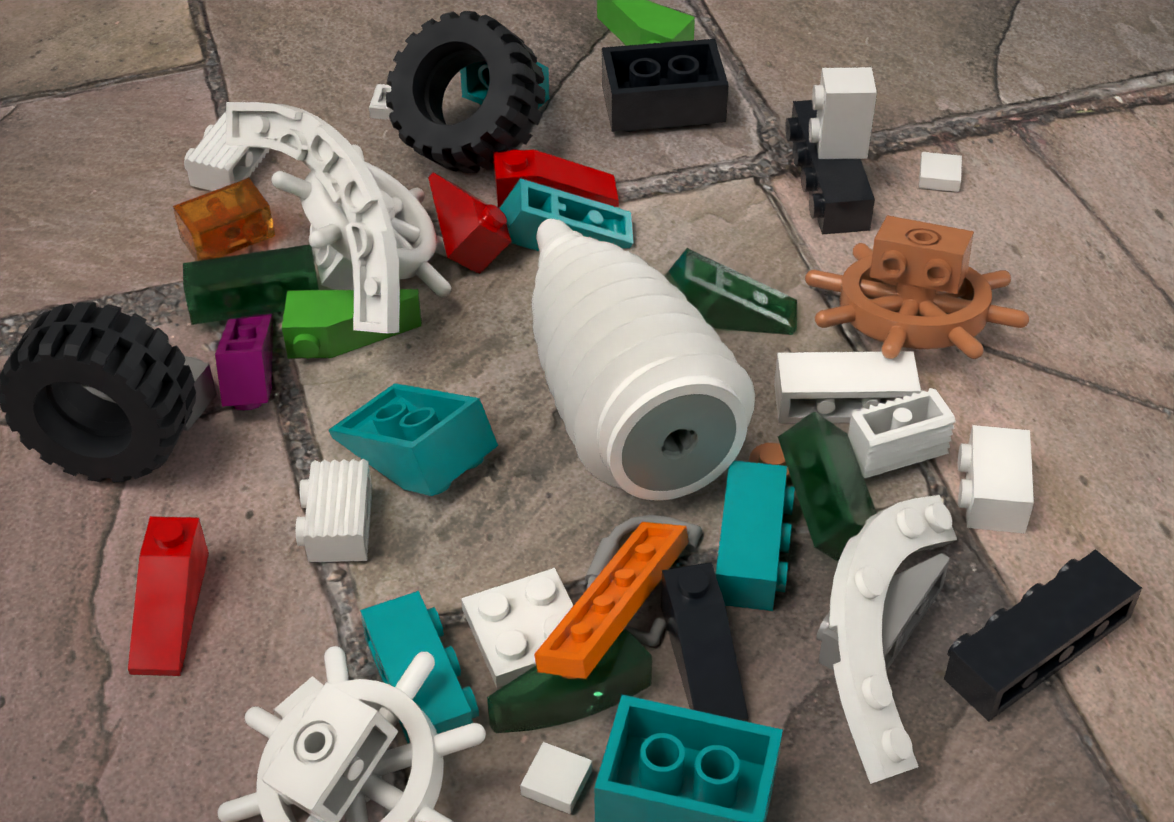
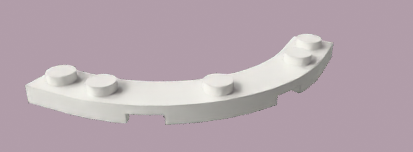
[226,102,400,334]
[829,495,957,784]

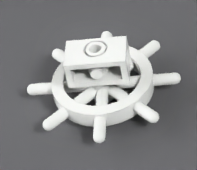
[271,145,451,297]
[218,646,486,822]

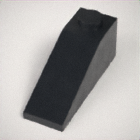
[661,562,748,722]

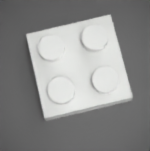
[461,568,573,688]

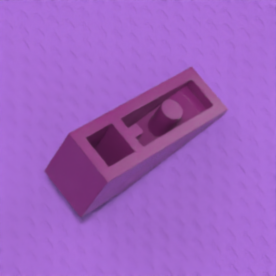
[215,313,273,411]

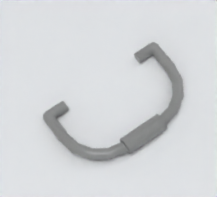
[585,514,702,647]

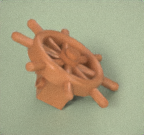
[805,215,1029,359]

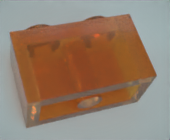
[173,178,275,265]

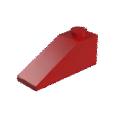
[493,149,619,208]
[428,172,511,274]
[128,516,209,676]

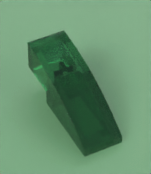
[487,629,652,733]

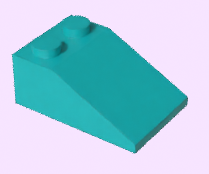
[329,383,498,496]

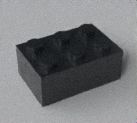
[602,39,729,132]

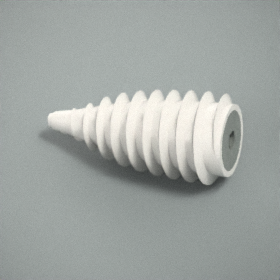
[532,219,755,501]

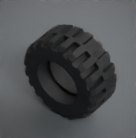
[386,11,545,173]
[0,302,196,483]

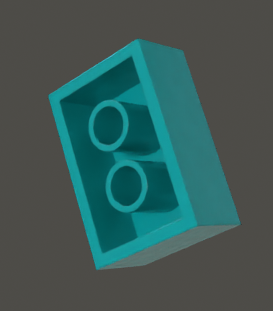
[594,695,783,822]

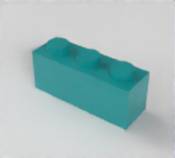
[716,460,795,611]
[360,591,479,744]

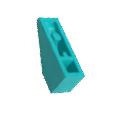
[499,178,634,251]

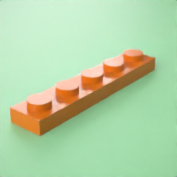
[534,522,689,679]

